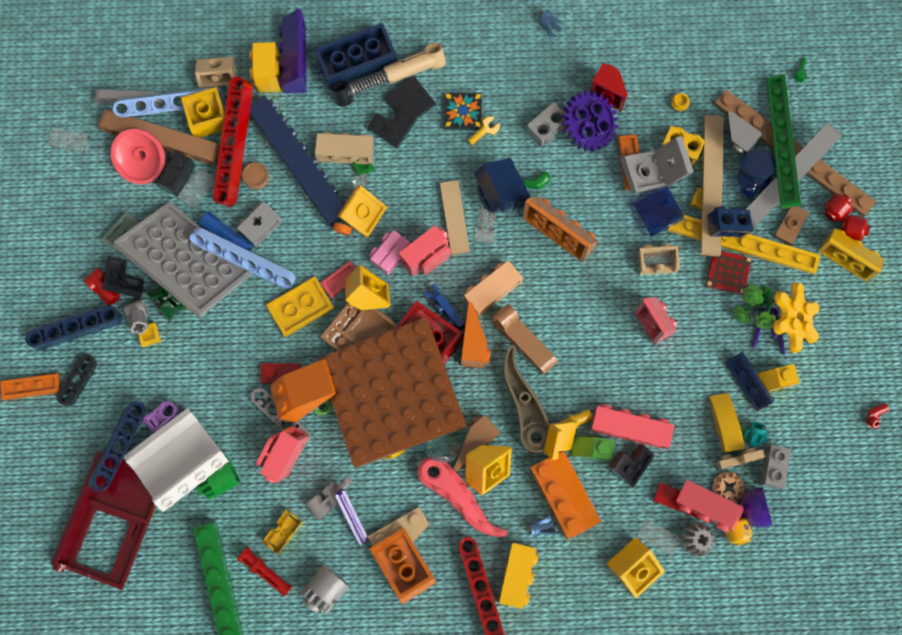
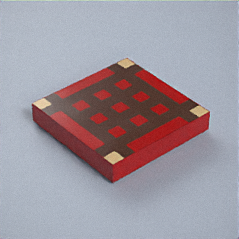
[706,251,752,295]

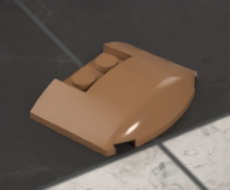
[320,304,397,351]

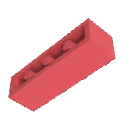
[590,404,674,450]

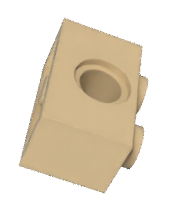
[195,57,237,88]

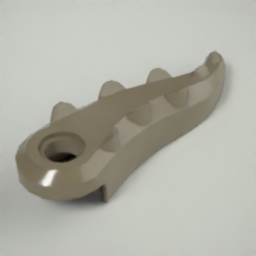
[504,345,550,453]

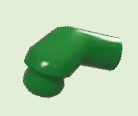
[524,171,550,190]

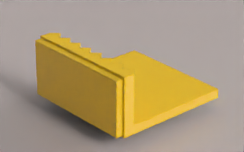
[544,421,577,460]

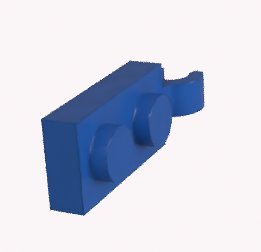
[424,284,465,330]

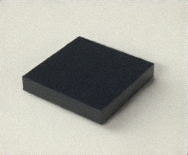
[385,76,436,118]

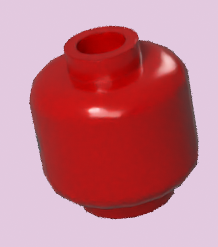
[823,194,853,222]
[841,215,871,241]

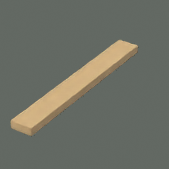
[700,115,724,257]

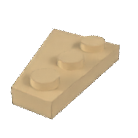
[367,507,429,546]

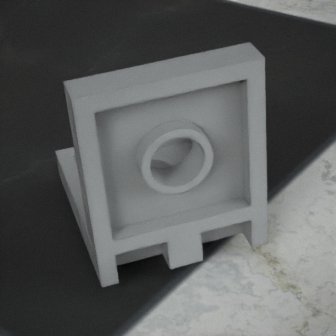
[621,136,694,194]

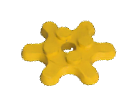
[773,282,819,353]

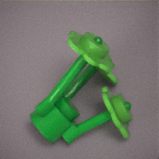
[732,284,776,330]

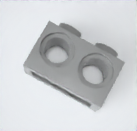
[526,102,566,147]
[759,445,791,490]

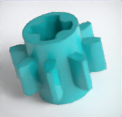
[743,422,769,446]

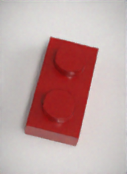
[261,363,301,384]

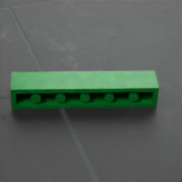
[193,523,244,635]

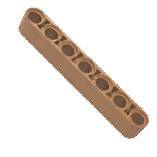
[97,109,220,166]

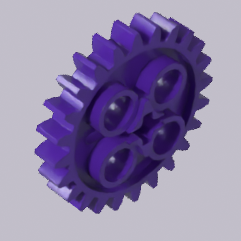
[561,91,619,152]

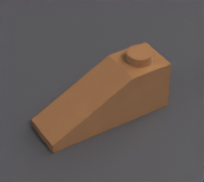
[454,415,501,473]

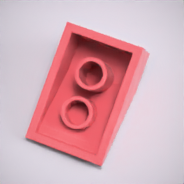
[634,297,677,345]

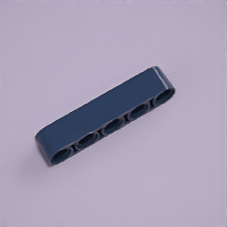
[25,306,122,350]
[88,401,146,492]

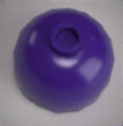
[740,487,772,528]

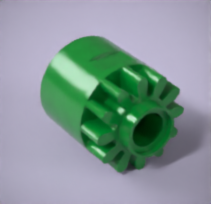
[195,454,241,500]

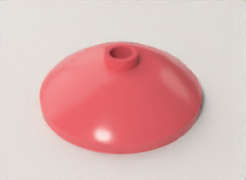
[111,128,165,184]

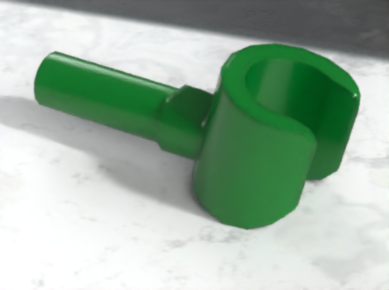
[794,58,808,83]

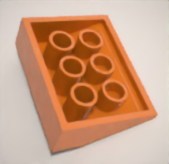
[523,196,598,263]

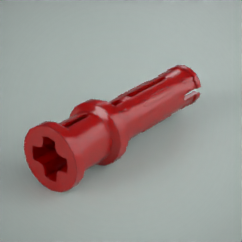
[237,546,292,597]

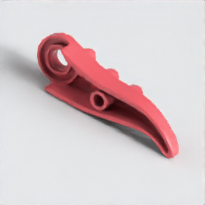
[418,456,508,537]

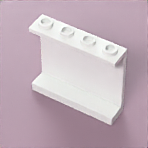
[124,408,228,512]

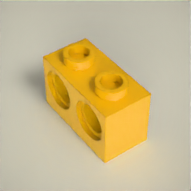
[662,126,706,166]

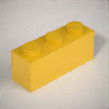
[499,543,539,609]

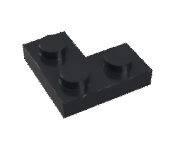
[367,107,418,149]
[102,256,144,298]
[608,444,655,488]

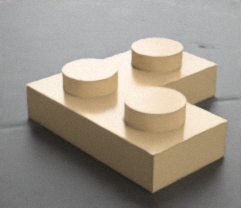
[716,448,765,470]

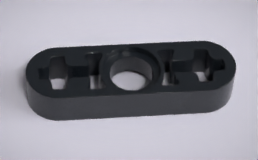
[57,354,97,406]

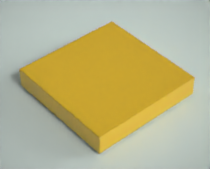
[338,185,387,238]

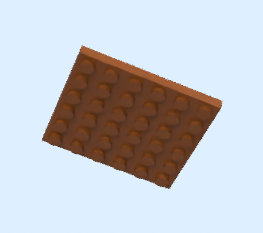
[317,317,467,469]

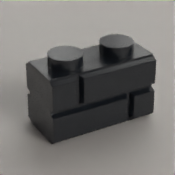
[157,151,196,197]

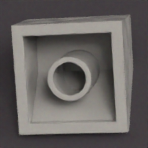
[728,111,762,154]

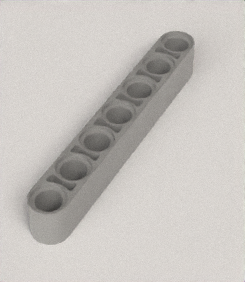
[746,123,842,229]

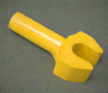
[468,116,500,145]

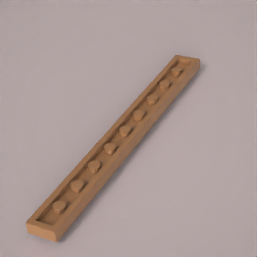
[714,89,876,217]

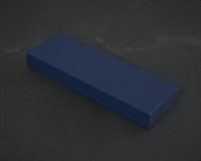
[725,351,775,412]

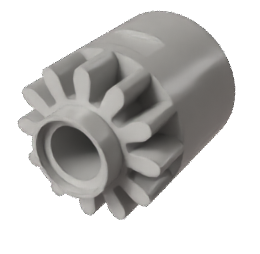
[301,564,350,614]

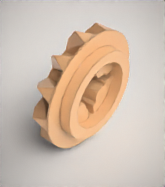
[713,472,745,503]

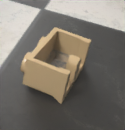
[638,244,680,275]

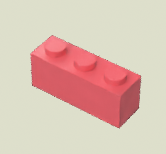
[676,480,743,532]

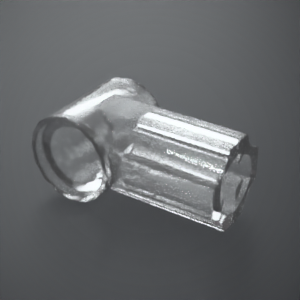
[475,206,496,245]

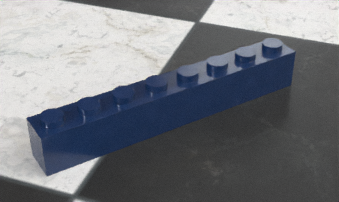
[250,95,346,228]

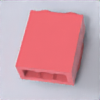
[399,225,451,277]
[256,426,310,483]

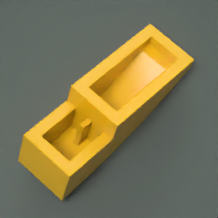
[709,393,745,453]

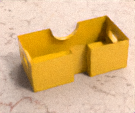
[262,509,303,554]

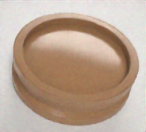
[242,162,269,189]

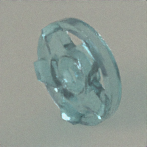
[424,433,461,462]

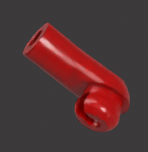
[866,403,889,429]

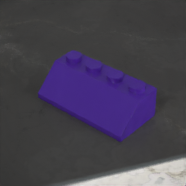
[279,9,307,94]

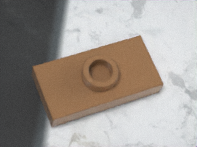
[774,206,809,246]

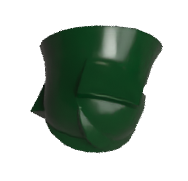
[147,286,187,321]

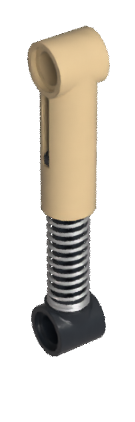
[331,43,446,107]

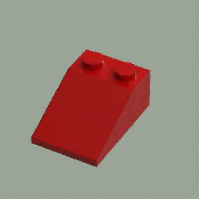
[395,300,464,365]

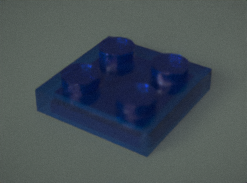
[633,186,685,236]

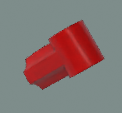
[83,267,121,306]

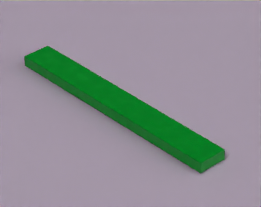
[766,74,801,209]

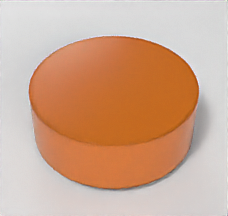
[332,222,352,236]

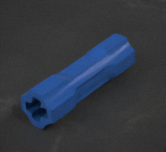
[199,211,253,251]

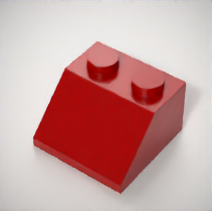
[590,63,628,112]

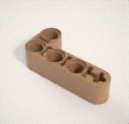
[492,304,558,375]

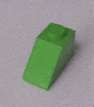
[571,437,615,462]

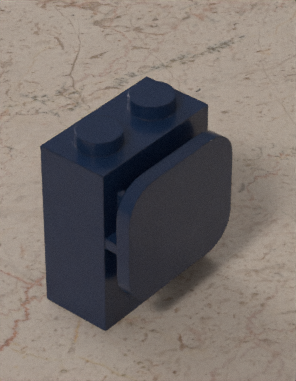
[473,158,531,213]

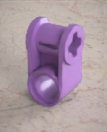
[141,401,181,434]

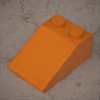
[461,302,491,369]
[270,359,336,423]
[369,527,436,605]

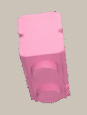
[369,230,411,276]

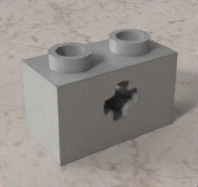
[237,202,282,248]

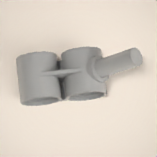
[306,477,352,521]

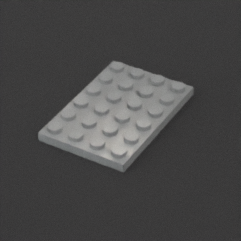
[114,201,252,318]

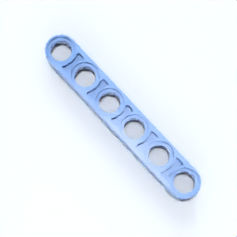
[113,87,224,117]
[189,228,295,288]

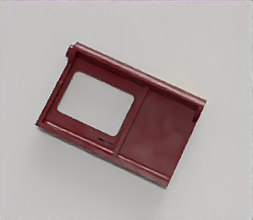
[50,450,156,590]

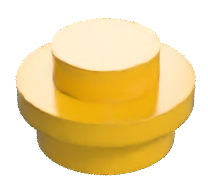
[671,93,690,111]

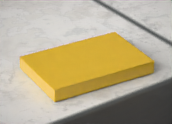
[266,276,334,338]

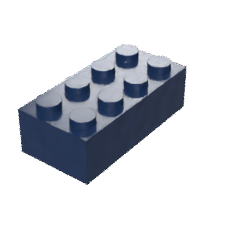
[314,22,397,89]

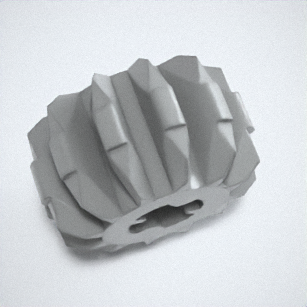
[681,522,716,557]

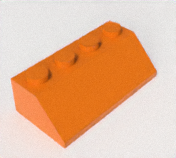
[530,451,602,540]

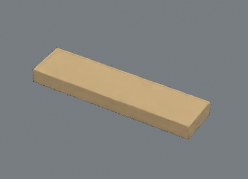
[440,180,470,256]

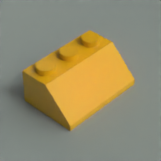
[818,228,884,282]

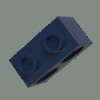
[707,206,753,238]

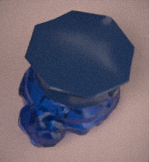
[737,150,776,198]

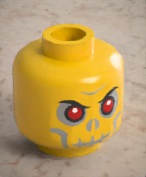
[725,518,753,546]

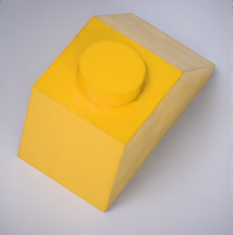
[758,364,800,392]

